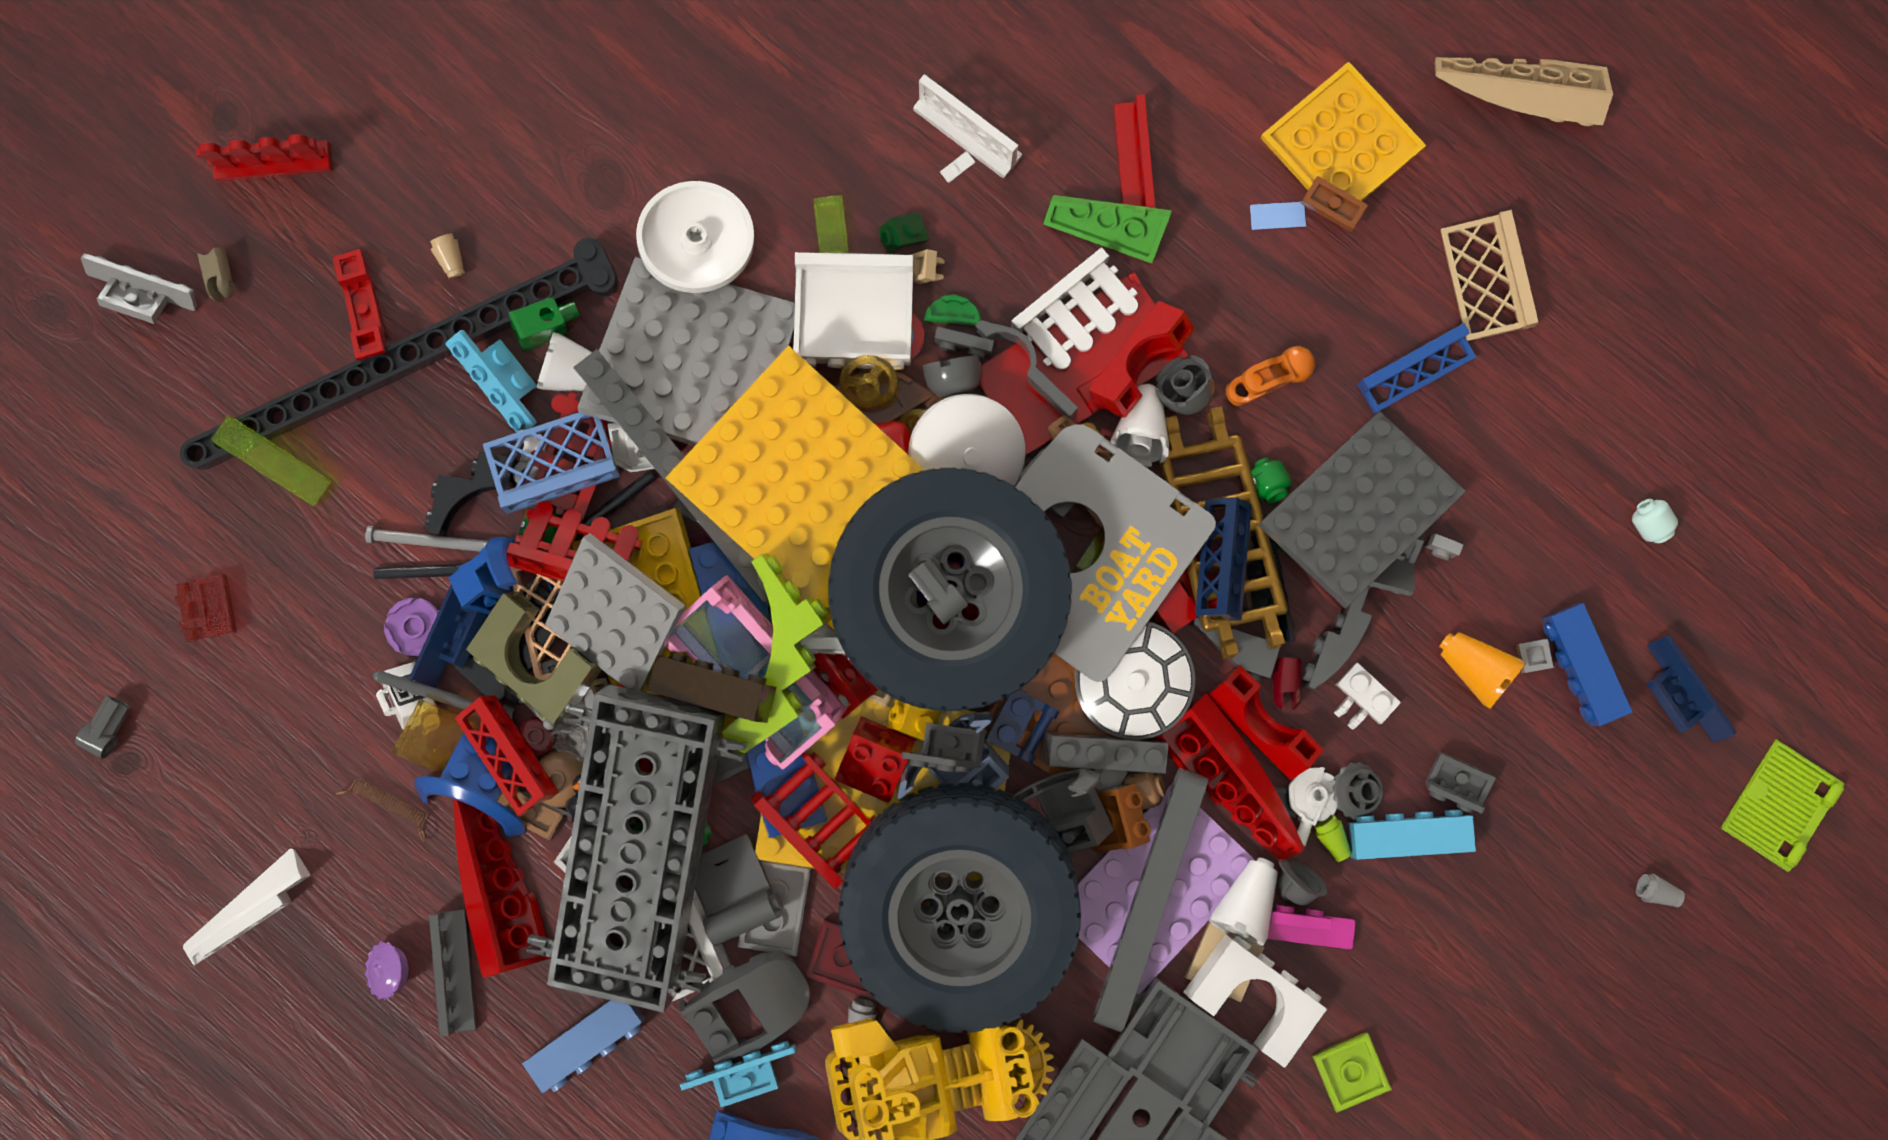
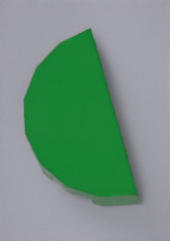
[924,294,981,327]

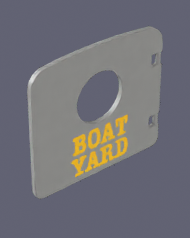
[969,425,1216,682]

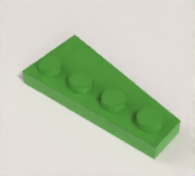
[1043,195,1172,264]

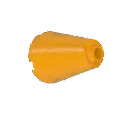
[1439,632,1526,709]

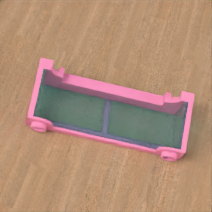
[666,575,847,770]

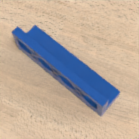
[1357,323,1476,414]

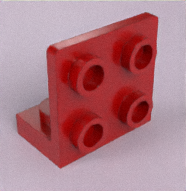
[835,716,916,802]

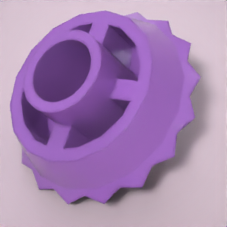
[365,941,409,1001]

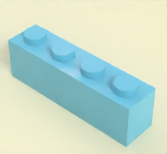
[1348,809,1476,860]

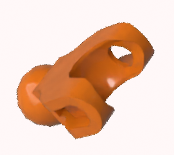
[1225,346,1316,406]

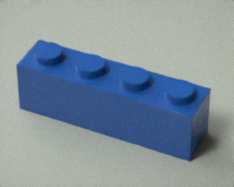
[1542,603,1632,726]

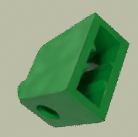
[509,298,580,353]

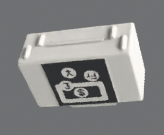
[376,661,437,730]

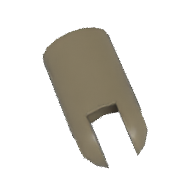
[198,247,235,302]

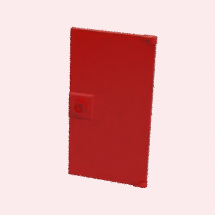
[979,272,1188,457]

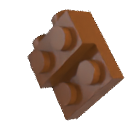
[1093,783,1151,852]

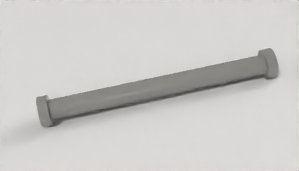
[365,526,488,552]

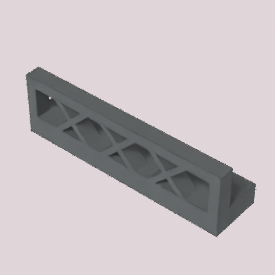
[429,909,478,1037]

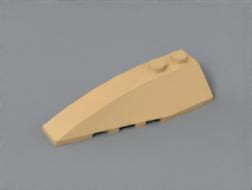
[1434,57,1613,126]

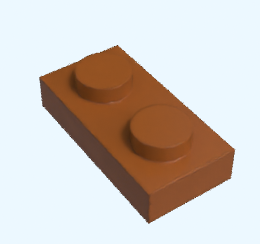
[1301,176,1368,232]

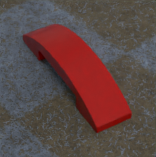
[332,249,386,361]

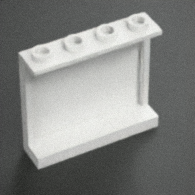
[793,252,913,370]

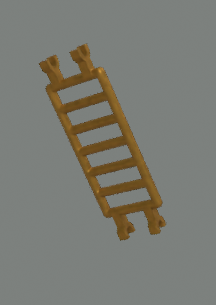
[1159,406,1288,660]

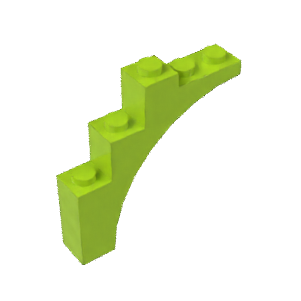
[722,553,829,753]

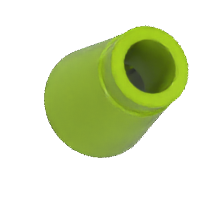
[1314,815,1352,862]

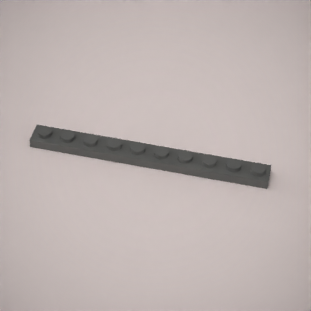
[573,349,768,603]

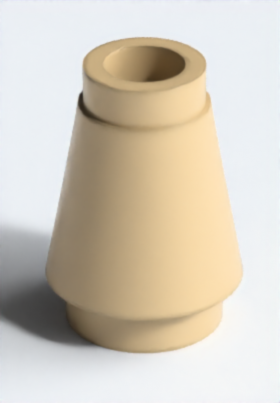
[430,233,465,279]

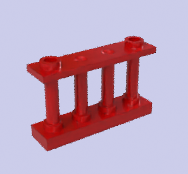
[750,751,876,889]

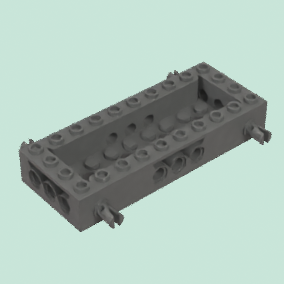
[526,684,747,1013]

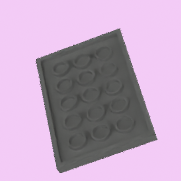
[1259,411,1466,609]

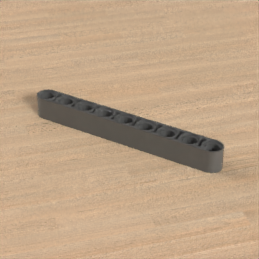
[1092,768,1208,1032]

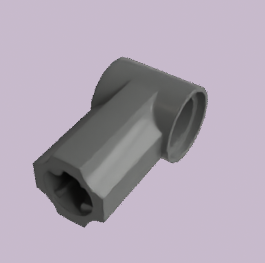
[908,559,968,624]
[75,695,132,759]

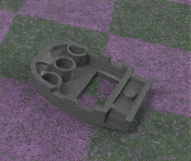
[679,952,810,1063]

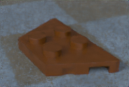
[835,365,934,424]

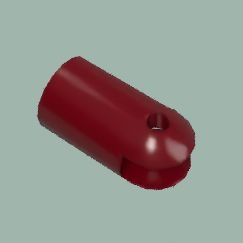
[1273,658,1301,710]

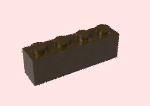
[648,652,777,723]

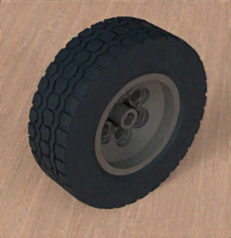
[828,467,1072,711]
[839,783,1081,1033]

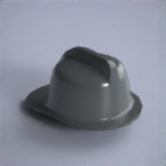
[1278,859,1328,906]

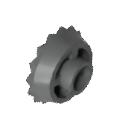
[1332,762,1383,820]

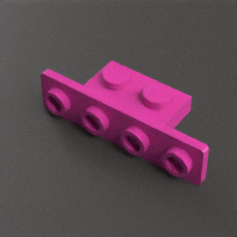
[1267,905,1355,949]

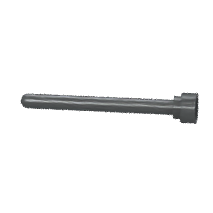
[373,670,515,720]

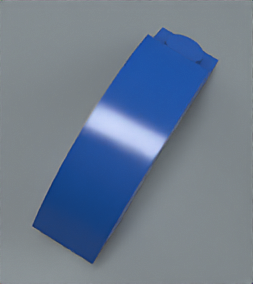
[709,1111,820,1140]

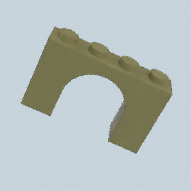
[466,591,602,724]

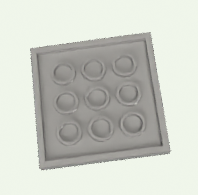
[545,533,686,692]

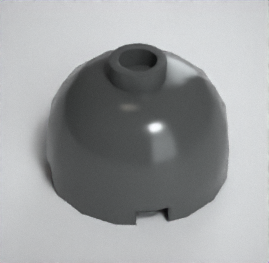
[922,355,982,397]
[1155,355,1216,415]

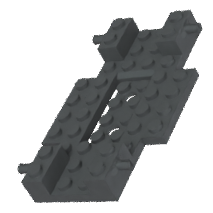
[1014,977,1259,1140]

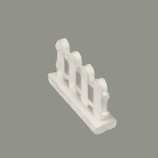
[1011,247,1138,371]

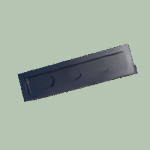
[1195,497,1252,621]

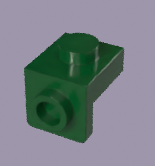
[879,212,929,255]

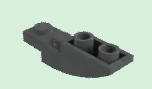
[1302,587,1372,689]

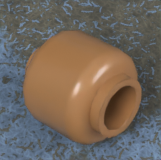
[1124,772,1166,811]

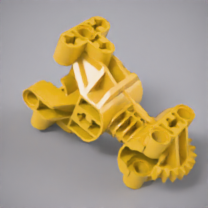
[825,1018,1054,1140]

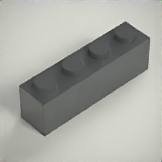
[1041,731,1168,773]

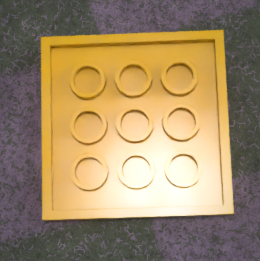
[1261,62,1426,201]

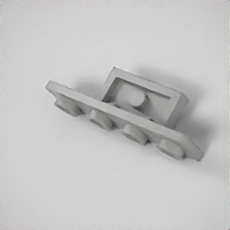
[81,253,197,324]

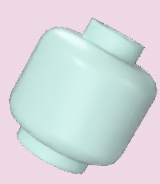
[1632,499,1678,544]

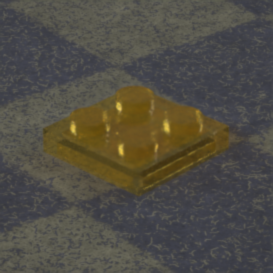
[392,699,474,774]

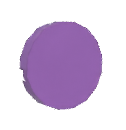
[384,598,439,656]

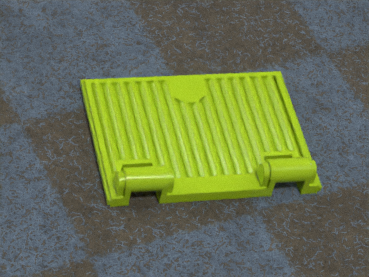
[1720,739,1844,872]

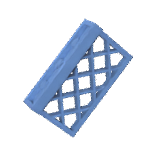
[483,413,620,514]

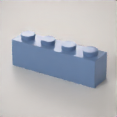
[522,1000,646,1094]

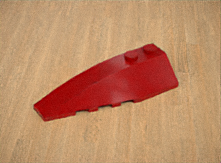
[1155,693,1305,860]
[453,799,551,978]

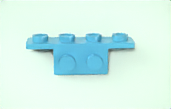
[446,330,537,433]
[680,1040,798,1107]

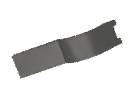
[975,320,1078,420]

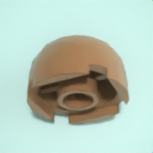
[539,749,584,808]

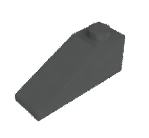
[1190,618,1280,682]

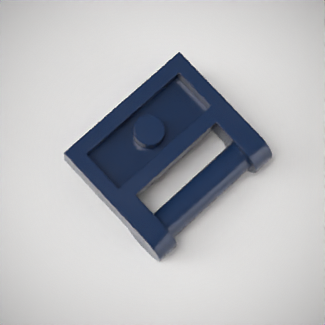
[984,690,1060,764]

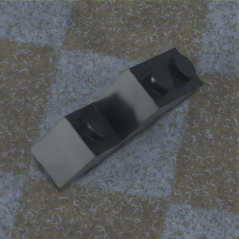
[425,452,520,536]

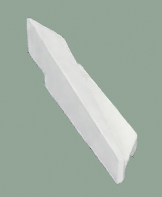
[183,848,311,966]

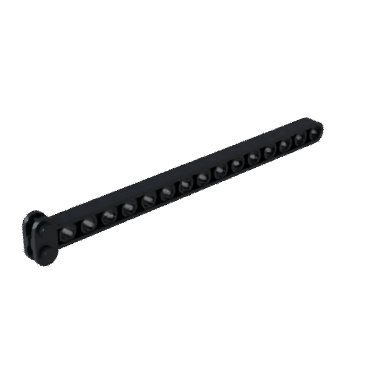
[180,237,619,470]

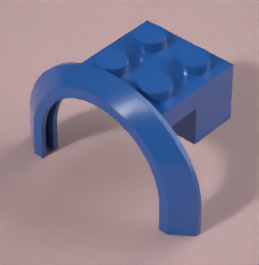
[448,537,560,614]
[414,732,526,837]

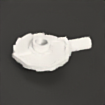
[1289,767,1337,846]

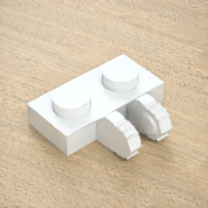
[1334,663,1401,730]

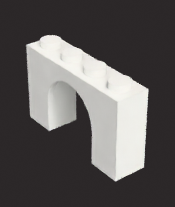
[1184,934,1327,1068]

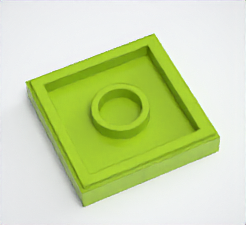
[1312,1032,1392,1112]

